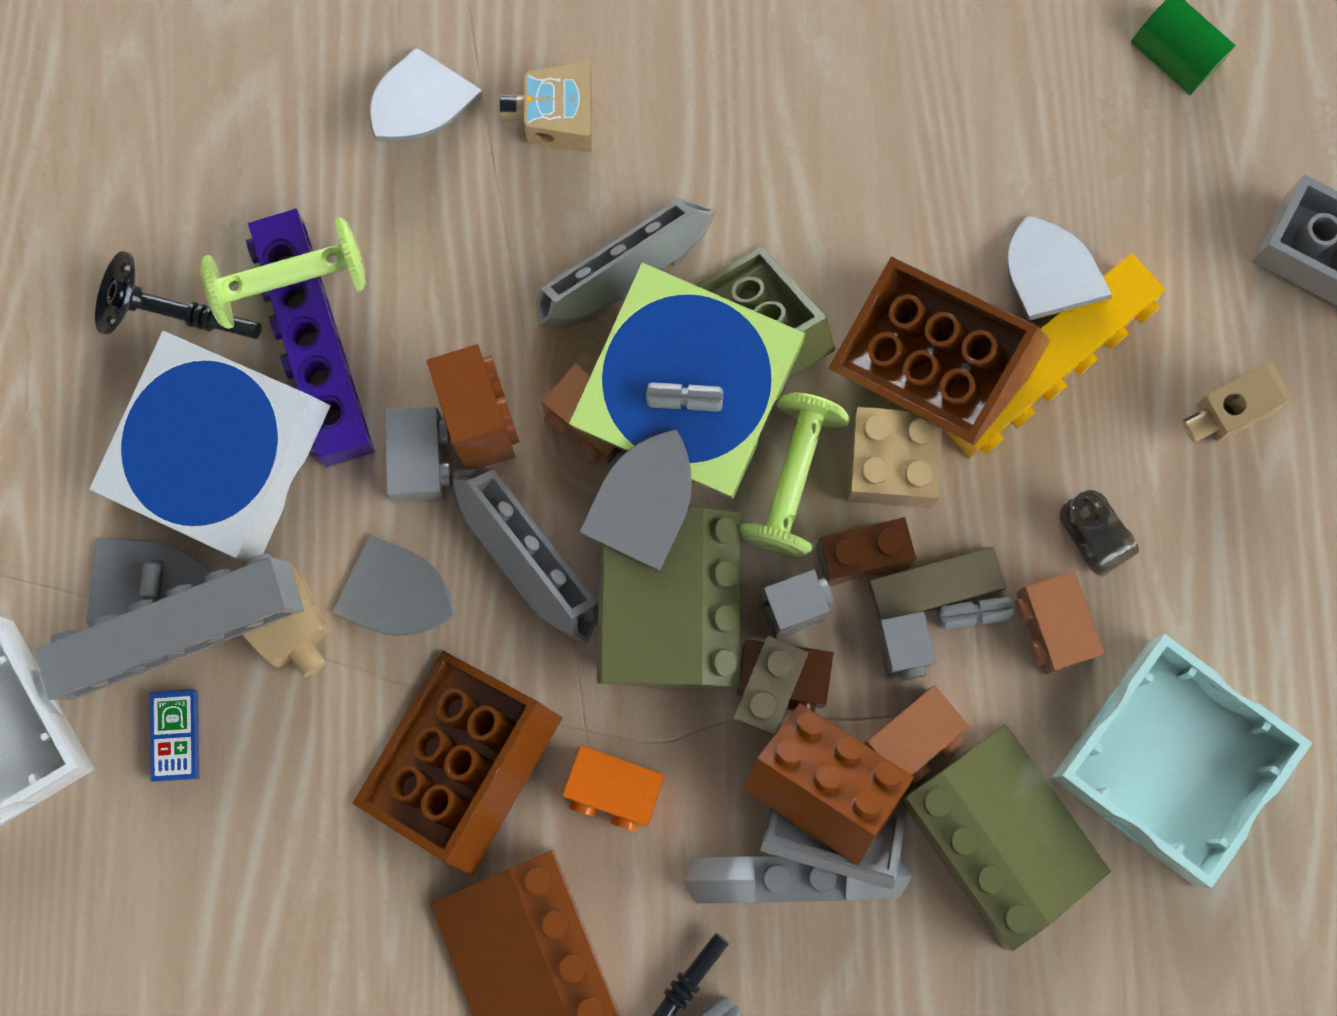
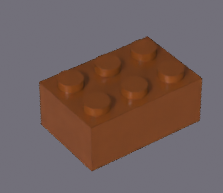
[426,344,520,469]
[743,703,914,866]

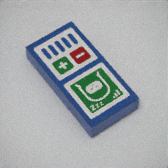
[150,690,200,782]

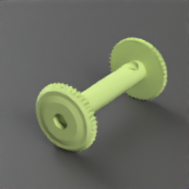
[200,218,366,329]
[739,392,850,557]

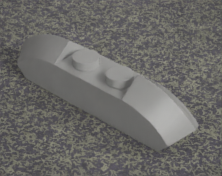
[536,199,715,328]
[453,467,598,643]
[684,856,913,903]

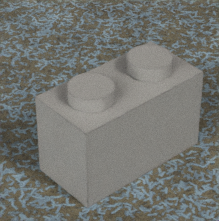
[385,407,452,503]
[759,569,834,639]

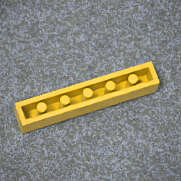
[944,253,1166,459]

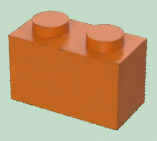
[563,745,665,832]

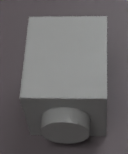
[876,611,936,681]

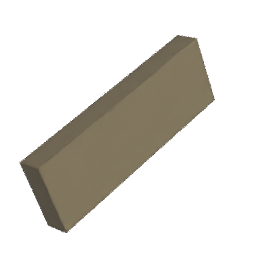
[868,547,1007,621]

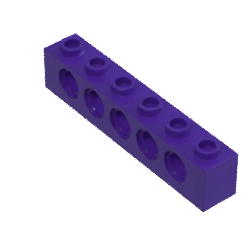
[246,208,375,468]

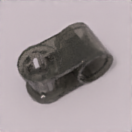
[1060,490,1139,577]

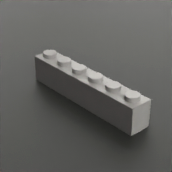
[35,553,304,700]

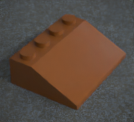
[828,256,1050,445]
[352,650,562,875]
[430,850,621,1016]

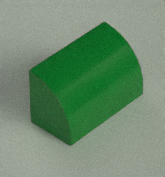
[1131,0,1236,95]

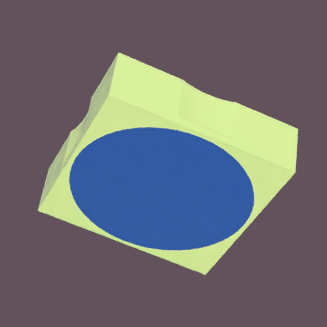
[569,262,805,499]

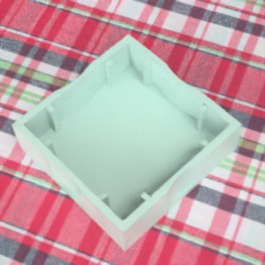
[1051,634,1312,888]

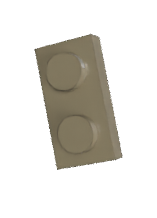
[733,635,809,736]

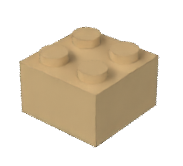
[846,407,943,508]

